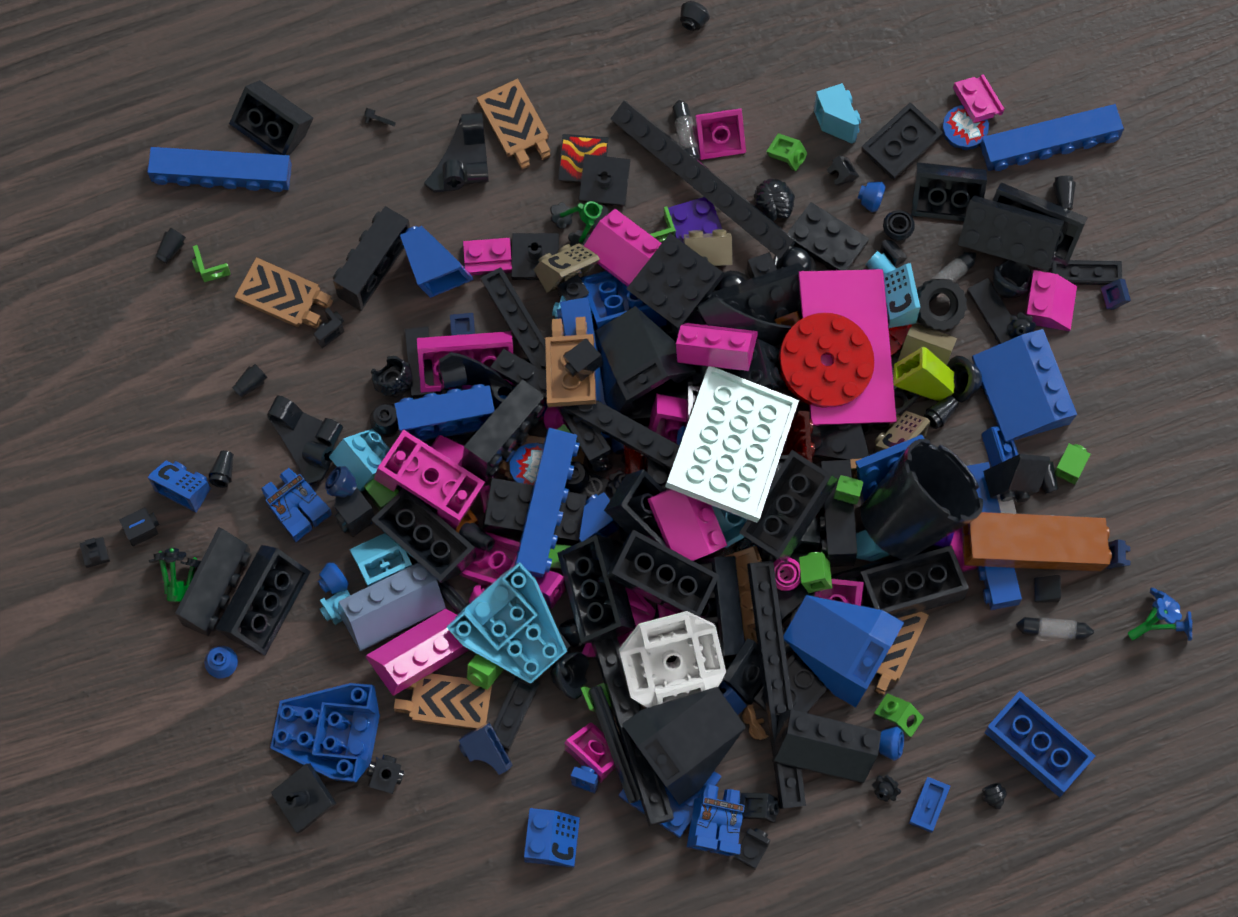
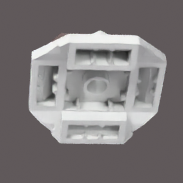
[619,611,726,708]

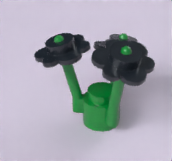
[550,201,608,247]
[148,548,201,602]

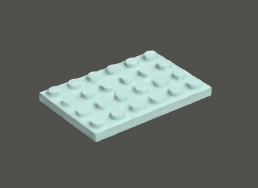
[665,366,799,523]

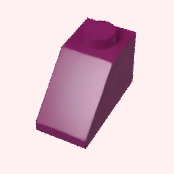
[533,571,566,609]

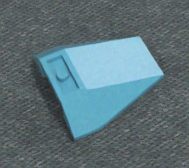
[446,562,567,684]

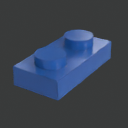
[571,766,598,794]
[909,777,950,833]

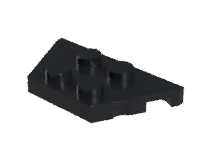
[787,411,869,460]

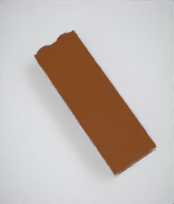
[961,512,1112,571]

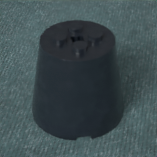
[860,439,983,559]

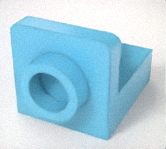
[319,590,351,625]

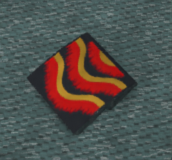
[558,134,609,182]

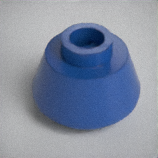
[858,182,885,213]
[317,563,349,594]
[204,646,238,678]
[879,727,904,761]

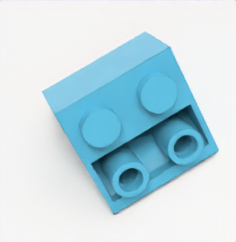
[814,83,861,144]
[329,429,390,492]
[350,533,412,587]

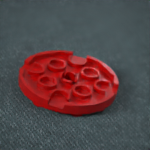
[779,313,874,408]

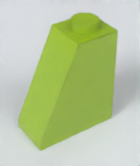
[893,347,955,402]

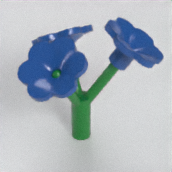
[1128,587,1192,641]

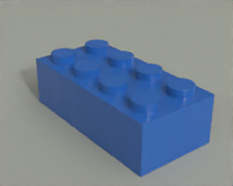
[395,384,494,441]
[984,691,1095,798]

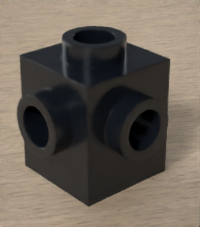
[366,754,404,794]

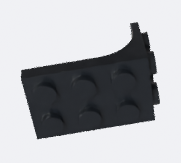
[724,339,798,399]

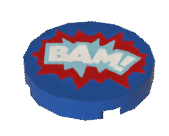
[942,105,989,150]
[510,443,543,485]

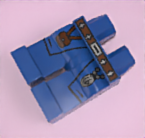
[262,468,332,543]
[687,784,745,856]

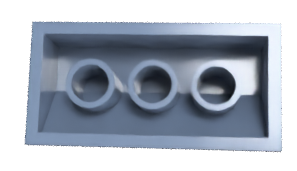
[337,563,446,652]

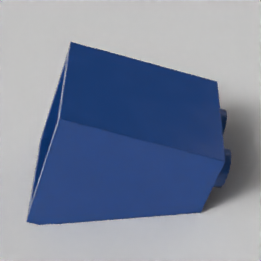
[400,226,473,298]

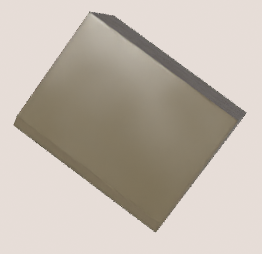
[897,323,957,366]

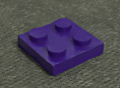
[668,197,722,243]

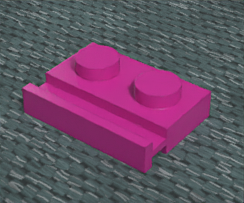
[953,74,1004,123]
[463,238,512,276]

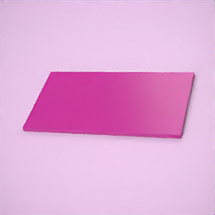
[798,269,897,426]

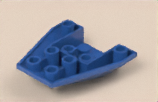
[783,595,904,707]
[270,683,380,782]

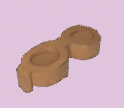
[742,704,769,740]

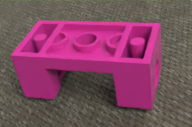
[374,430,485,530]

